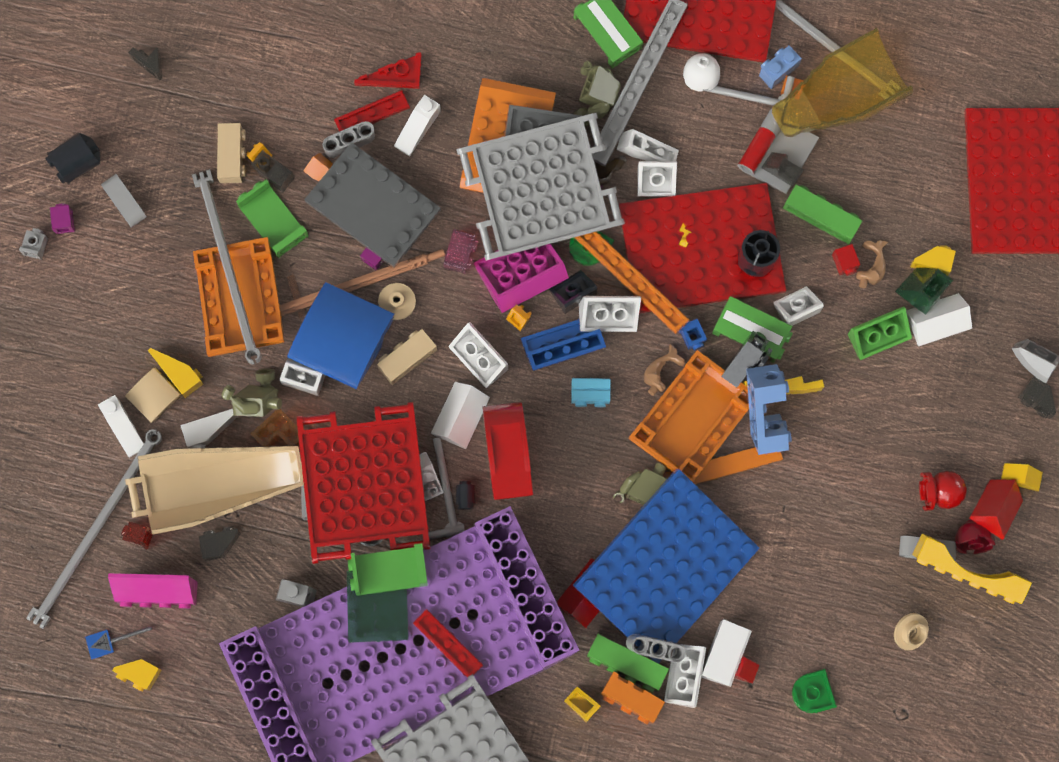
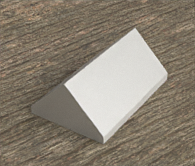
[906,293,972,347]
[579,296,641,332]
[448,322,508,388]
[431,382,490,449]
[701,619,752,687]
[664,644,706,708]

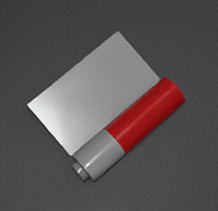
[737,108,819,194]

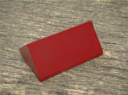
[969,479,1023,540]
[556,558,599,628]

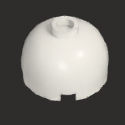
[683,53,720,91]

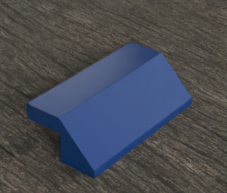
[521,319,606,371]

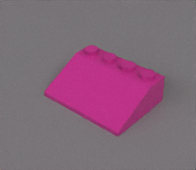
[473,244,569,313]
[108,573,198,609]

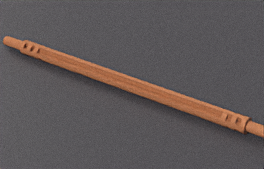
[280,249,445,317]

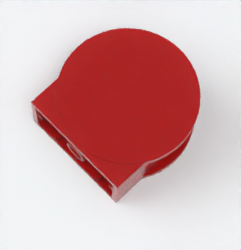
[482,402,533,500]

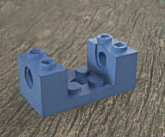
[746,364,792,455]

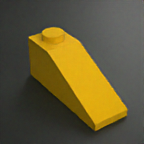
[148,348,203,398]

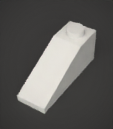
[394,95,441,156]
[617,129,679,161]
[98,395,144,458]
[181,409,238,449]

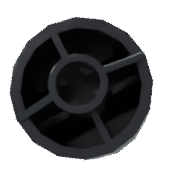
[45,132,100,185]
[738,230,780,277]

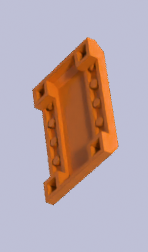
[460,78,556,193]
[193,237,284,357]
[629,350,749,482]

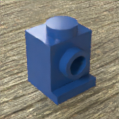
[679,319,707,351]

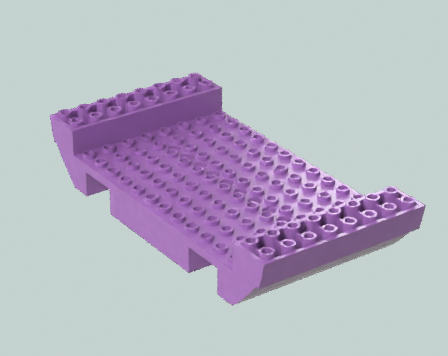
[219,506,579,762]

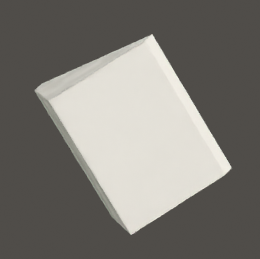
[637,161,677,196]
[773,286,824,326]

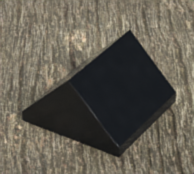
[549,270,598,314]

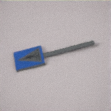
[85,626,152,660]

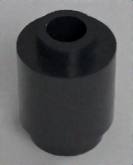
[456,481,476,510]

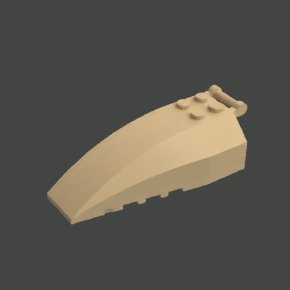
[125,446,304,534]

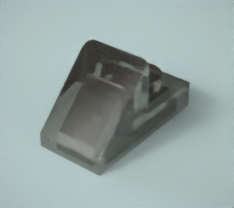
[128,47,162,81]
[762,152,804,187]

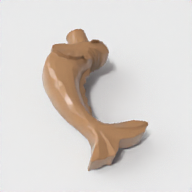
[856,240,888,288]
[644,344,685,396]

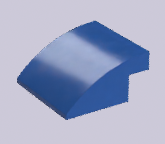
[287,282,394,389]

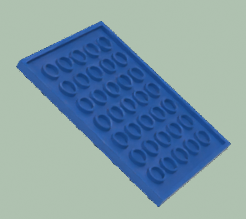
[573,469,759,664]

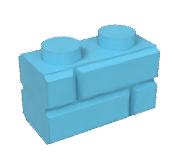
[571,378,610,408]

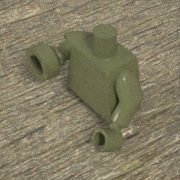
[573,61,621,127]
[221,368,282,417]
[613,463,667,506]

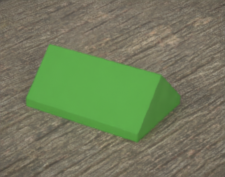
[848,307,912,360]

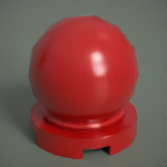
[919,471,967,511]

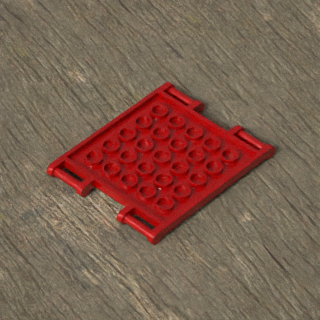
[297,402,430,564]

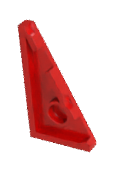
[354,52,422,89]

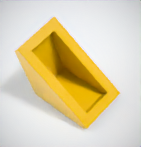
[1001,463,1043,491]
[564,687,601,722]

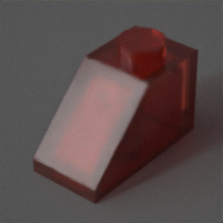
[121,522,153,550]

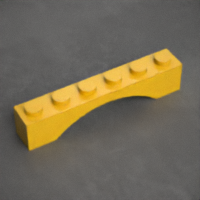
[912,533,1032,604]

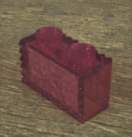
[443,229,478,274]

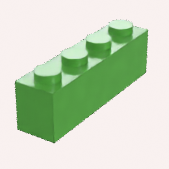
[783,185,862,245]
[587,634,669,693]

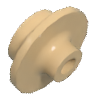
[378,283,416,320]
[894,613,929,650]

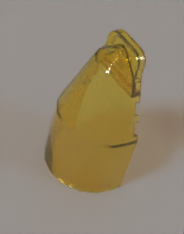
[772,28,913,137]

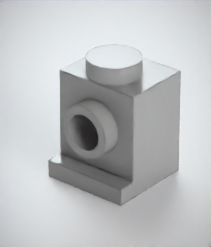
[19,228,48,260]

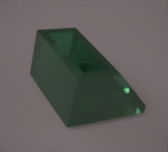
[895,268,953,315]

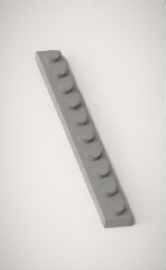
[592,0,688,166]

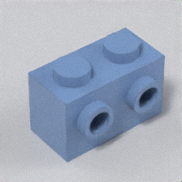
[759,45,802,89]

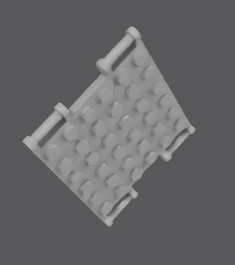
[456,113,625,260]
[371,674,529,762]

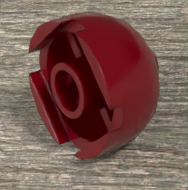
[955,519,996,554]

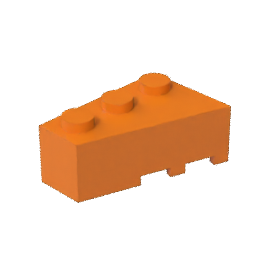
[601,672,665,725]

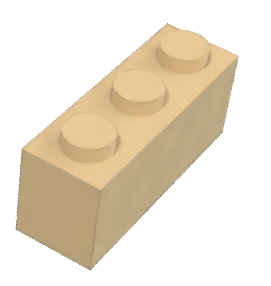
[217,123,246,183]
[377,329,437,385]

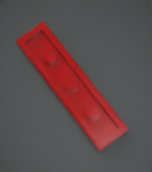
[334,90,410,132]
[413,609,483,677]

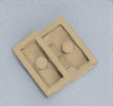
[126,367,181,423]

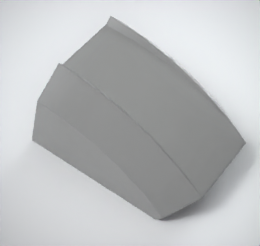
[1012,339,1059,383]

